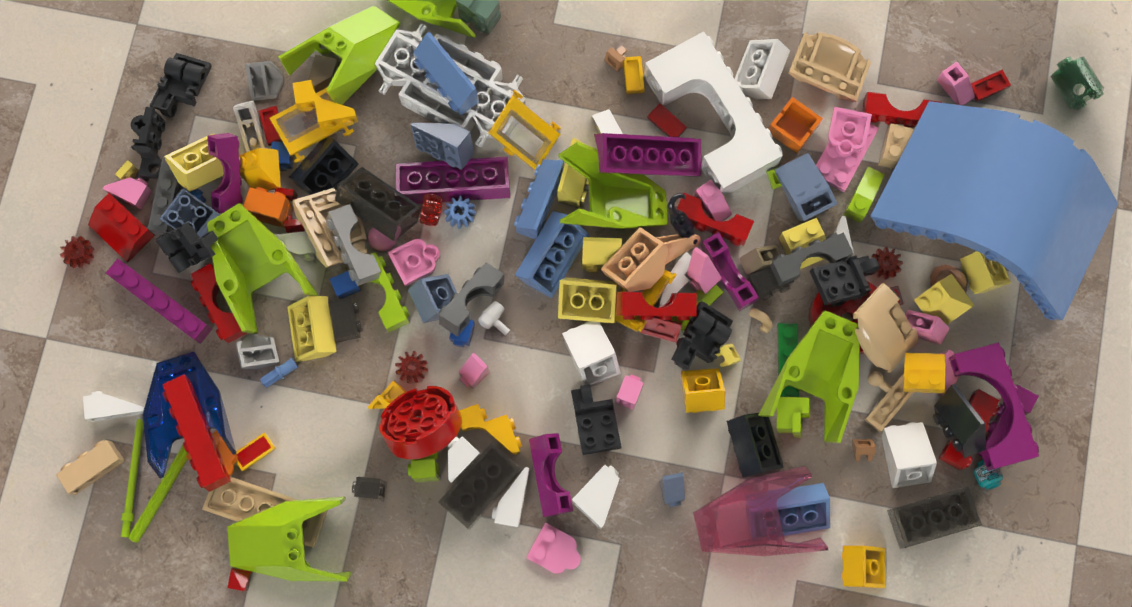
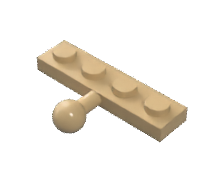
[864,371,914,433]

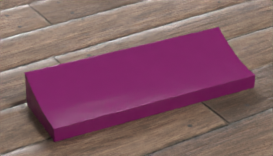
[594,133,701,177]
[396,156,510,205]

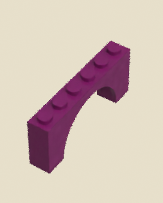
[949,342,1039,471]

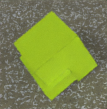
[777,397,810,438]

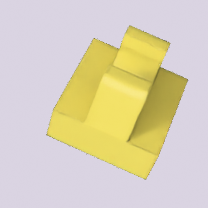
[715,343,742,367]

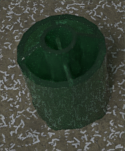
[1050,56,1104,110]

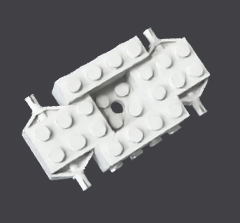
[375,23,526,147]

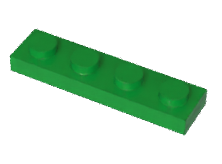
[777,323,799,397]

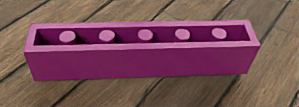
[106,258,212,344]

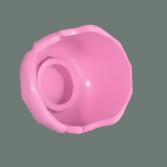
[367,223,397,252]

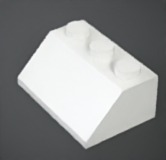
[734,39,790,99]
[448,436,479,483]

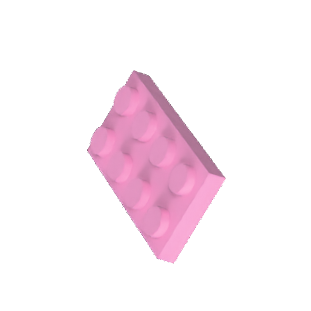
[816,124,879,192]

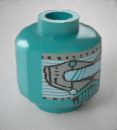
[973,460,1003,490]

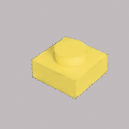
[115,160,139,180]

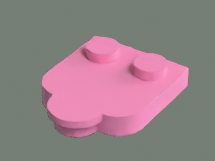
[828,107,872,158]
[387,239,440,286]
[526,522,581,574]

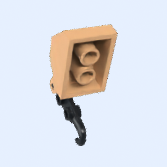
[601,193,701,292]

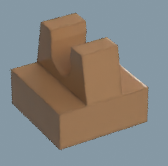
[604,46,627,72]
[852,439,876,461]

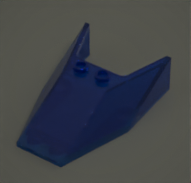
[143,351,237,478]

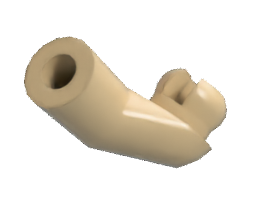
[749,307,773,333]

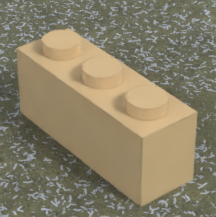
[56,440,125,495]

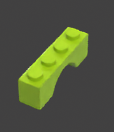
[367,252,410,333]

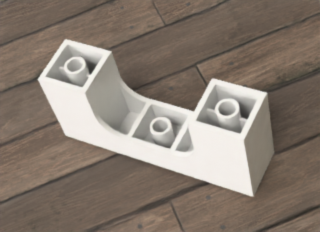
[644,32,782,197]

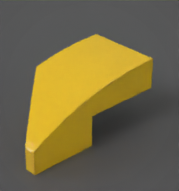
[367,381,407,409]

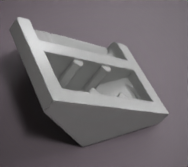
[245,61,284,101]
[235,334,279,370]

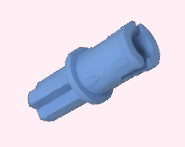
[260,358,299,388]

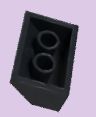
[288,137,359,195]
[933,384,986,458]
[726,413,784,478]

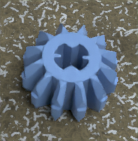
[444,196,476,229]

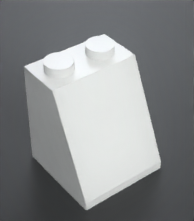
[562,321,621,386]
[882,422,937,488]
[572,465,620,530]

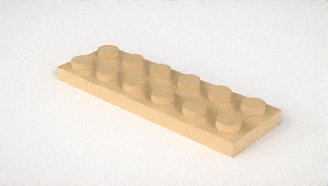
[202,477,328,548]

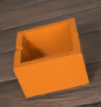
[769,97,823,154]
[243,187,294,228]

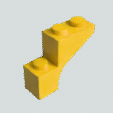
[292,80,358,129]
[459,404,522,455]

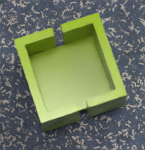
[408,452,440,482]

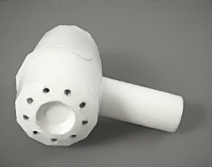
[478,301,510,335]

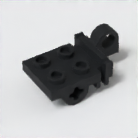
[150,53,212,118]
[131,107,165,181]
[156,222,218,273]
[809,255,880,307]
[671,301,733,369]
[571,384,622,455]

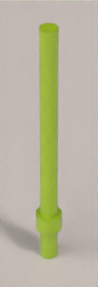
[121,419,145,538]

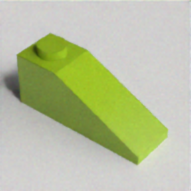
[843,166,885,223]

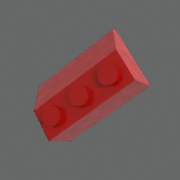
[88,193,155,262]

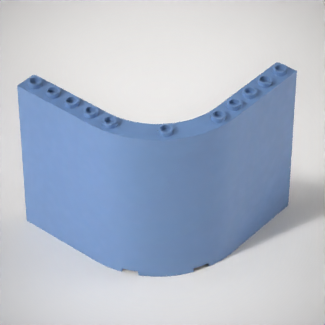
[870,101,1118,321]

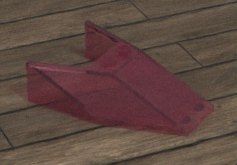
[693,466,828,556]

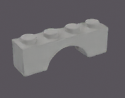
[326,204,381,286]

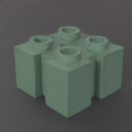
[456,0,501,34]

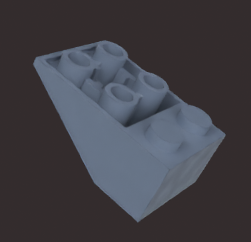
[411,123,474,170]
[774,153,837,221]
[159,189,220,247]

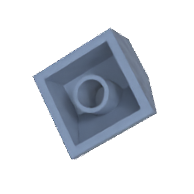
[408,274,457,323]

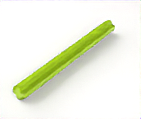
[128,441,188,543]

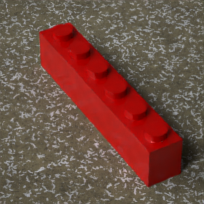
[162,375,231,492]

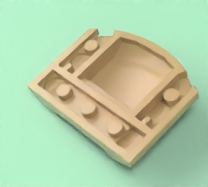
[789,32,871,102]
[292,188,367,268]
[853,283,918,373]

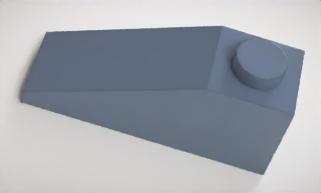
[659,472,685,507]

